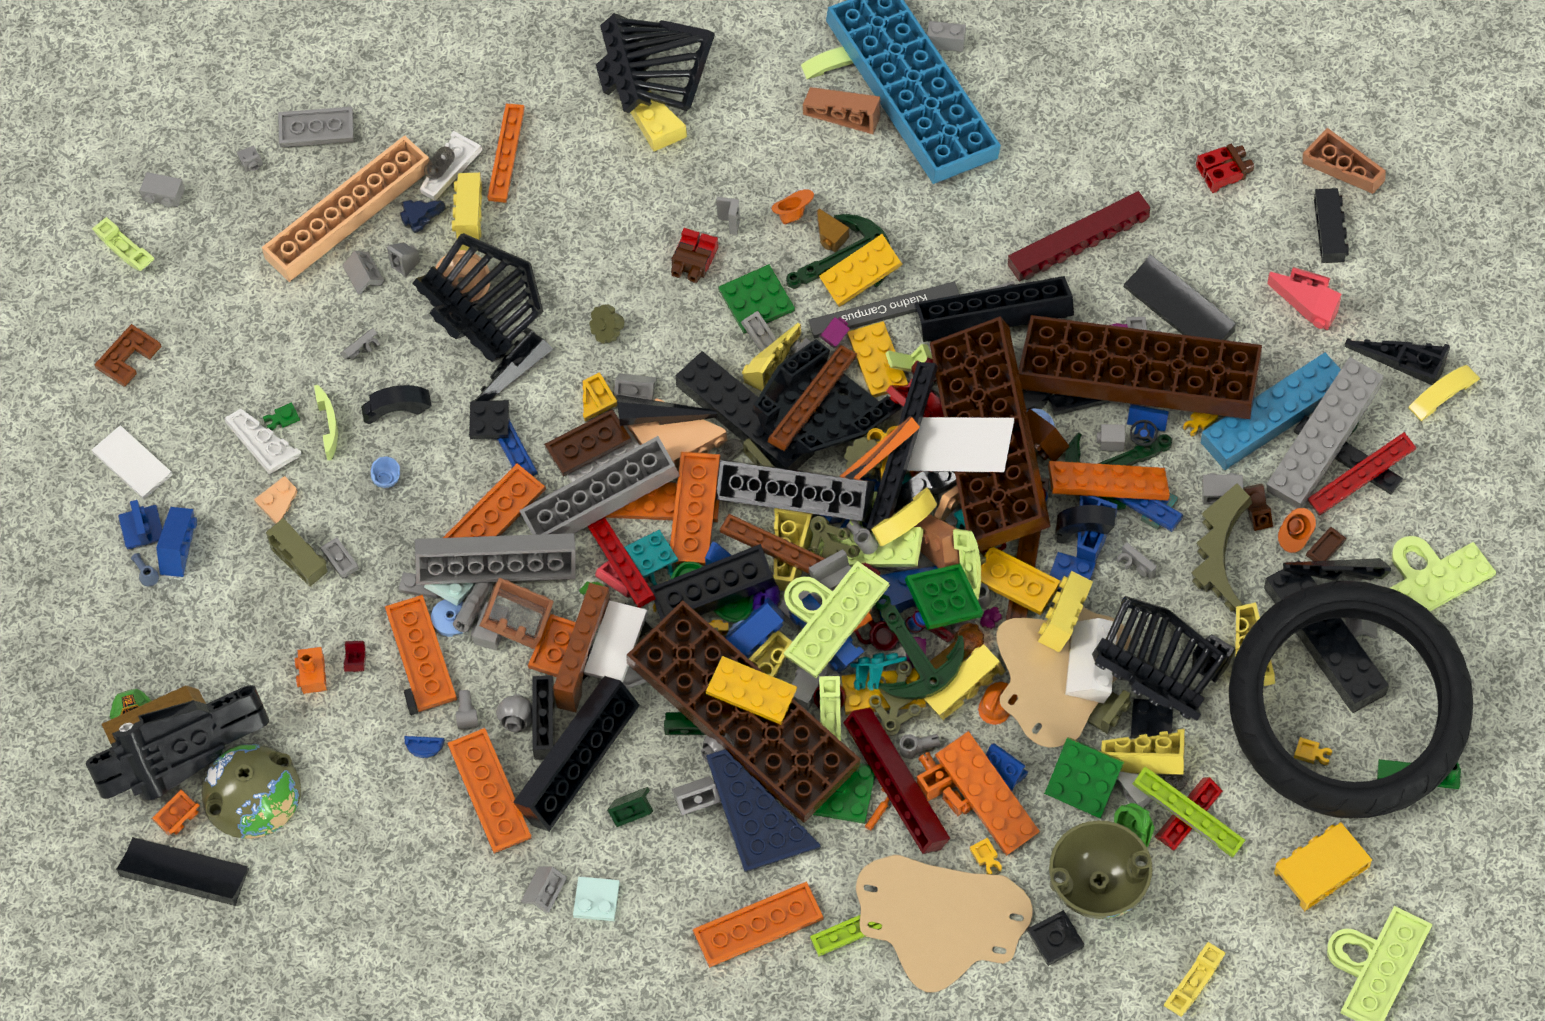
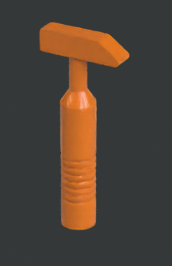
[865,788,890,831]

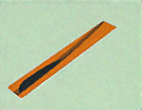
[840,416,920,479]

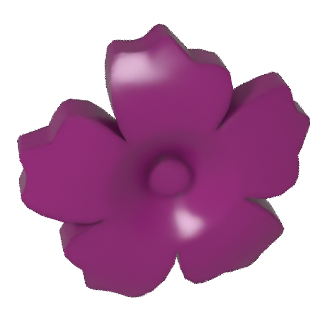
[980,607,1002,629]

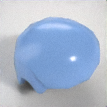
[371,456,400,488]

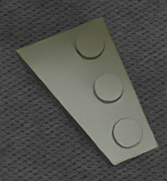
[266,518,328,587]

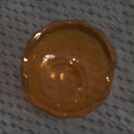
[954,623,984,655]

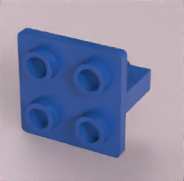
[118,500,162,549]
[986,743,1028,791]

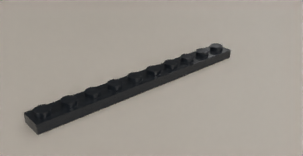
[867,362,938,533]

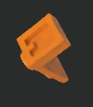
[942,787,972,816]

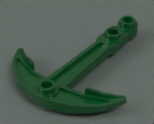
[786,214,890,289]
[1065,433,1172,510]
[875,594,964,700]

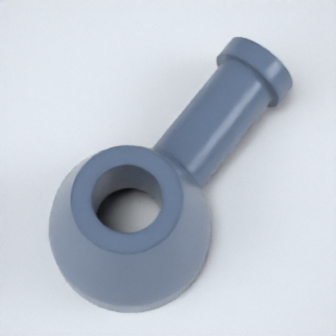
[131,553,159,587]

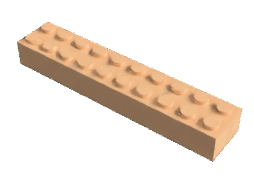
[262,135,432,282]

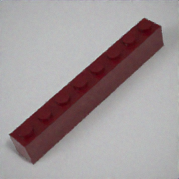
[1008,191,1151,282]
[843,707,951,854]

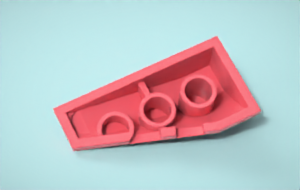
[1267,272,1342,330]

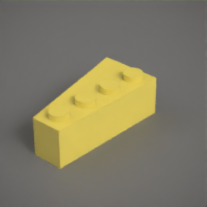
[630,90,687,152]
[1038,571,1093,652]
[1235,602,1275,686]
[924,644,1006,720]

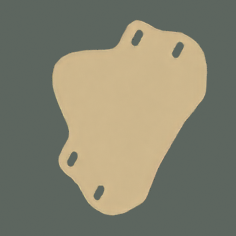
[997,607,1131,748]
[856,855,1033,992]

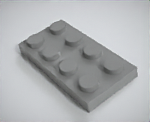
[278,107,354,147]

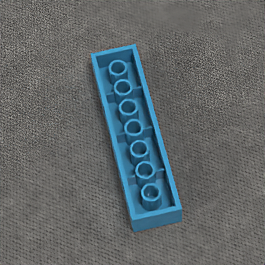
[1201,352,1341,470]

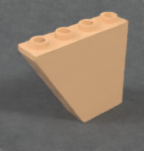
[626,398,727,469]

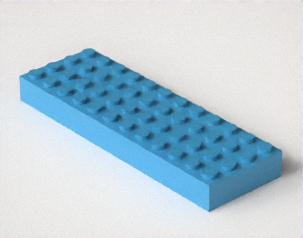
[826,0,1001,184]

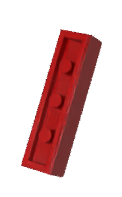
[1154,777,1223,851]

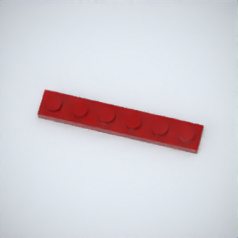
[1308,432,1416,516]
[587,517,656,608]

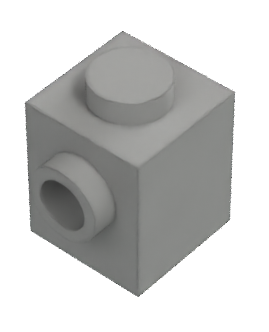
[1097,424,1125,451]

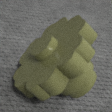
[589,304,625,344]
[844,437,884,478]

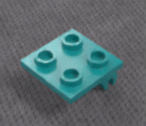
[625,529,678,586]
[850,653,907,690]

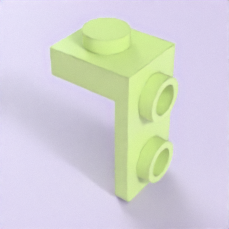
[885,344,933,372]

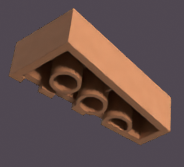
[803,87,881,134]
[1303,128,1386,194]
[914,514,960,568]

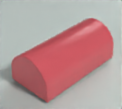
[1290,267,1330,287]
[595,561,631,598]

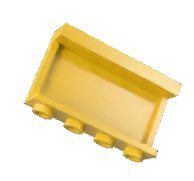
[1274,822,1372,912]

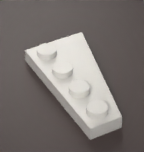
[420,131,483,201]
[225,409,301,474]

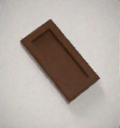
[1306,527,1346,561]

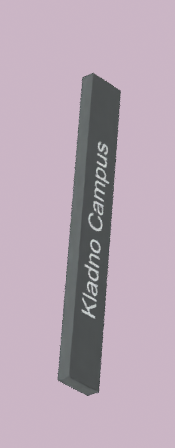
[808,281,959,339]

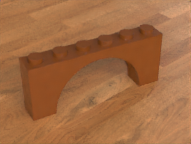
[553,583,611,713]

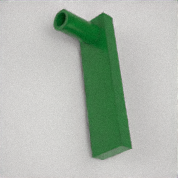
[1377,759,1461,789]

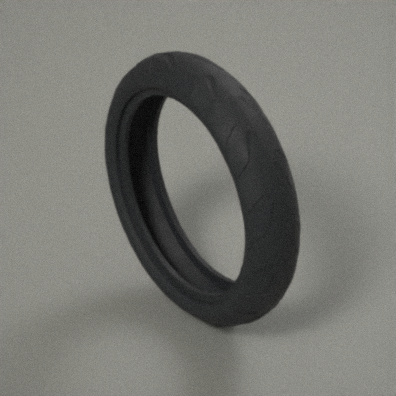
[1229,581,1473,818]

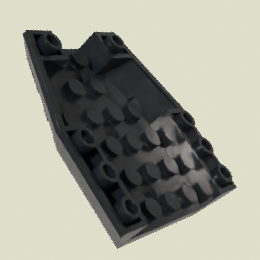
[753,339,902,454]

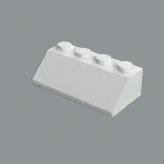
[1065,618,1117,703]

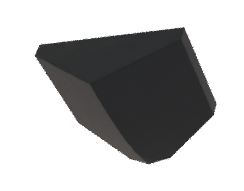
[1192,634,1235,683]

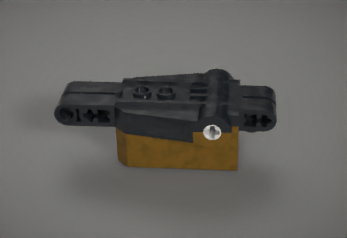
[86,685,269,800]

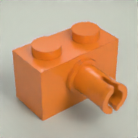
[295,647,327,694]
[917,752,956,801]

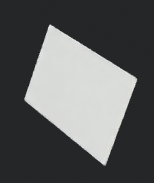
[907,417,1014,472]

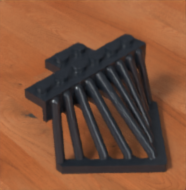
[596,13,715,113]
[412,233,544,362]
[1092,596,1227,721]

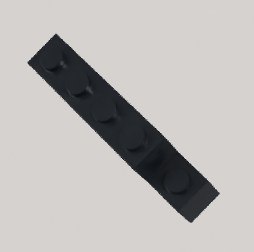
[865,471,957,524]

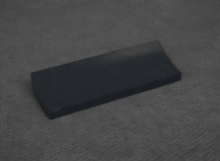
[1123,254,1236,340]
[650,544,777,621]
[116,837,249,906]

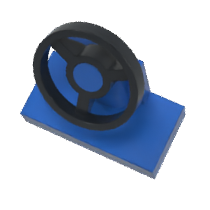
[1127,404,1169,447]

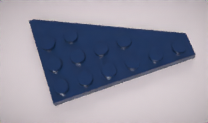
[706,749,821,873]

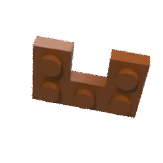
[94,324,162,387]

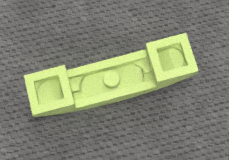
[801,47,854,79]
[92,217,155,271]
[314,385,338,460]
[953,529,981,600]
[819,676,841,741]

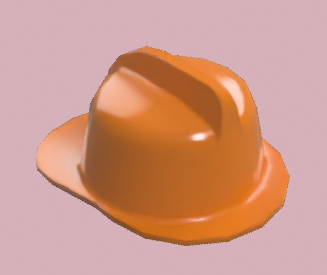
[771,189,814,224]
[1278,508,1316,553]
[978,682,1017,725]

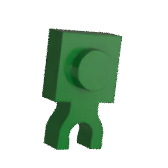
[263,402,300,430]

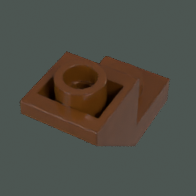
[1243,483,1273,531]

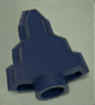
[400,200,446,233]

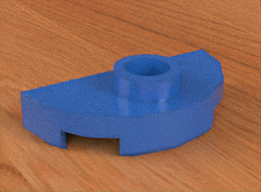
[404,736,445,758]

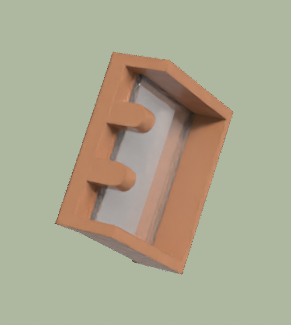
[479,578,554,649]

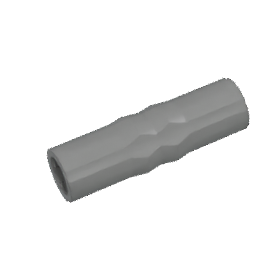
[453,582,493,632]

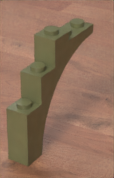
[1191,483,1252,612]

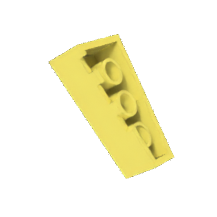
[452,172,482,251]
[774,508,814,591]
[749,630,792,677]
[1101,729,1185,775]

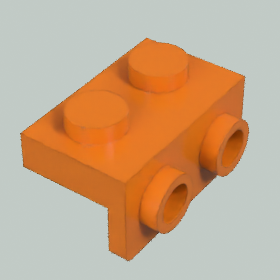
[151,789,200,836]

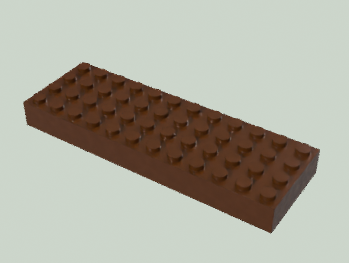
[1018,315,1262,419]
[930,316,1051,552]
[626,600,861,823]

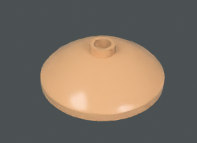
[435,250,490,302]

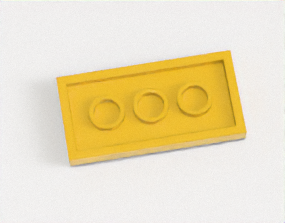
[819,234,903,307]
[847,321,908,398]
[981,547,1061,615]
[706,656,797,725]
[841,668,926,715]

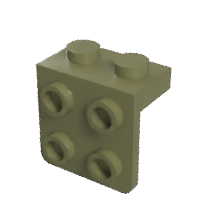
[1087,690,1131,734]

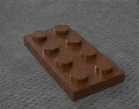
[544,409,632,477]

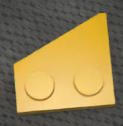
[583,372,617,422]

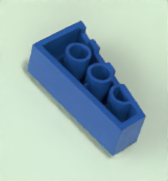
[878,566,938,621]
[789,594,864,674]

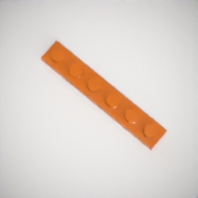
[488,103,525,203]

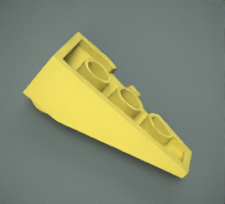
[742,323,801,391]

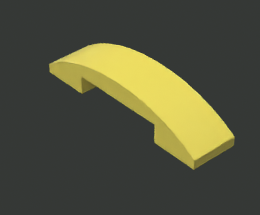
[1408,365,1480,421]
[871,488,937,546]
[1164,942,1226,1017]

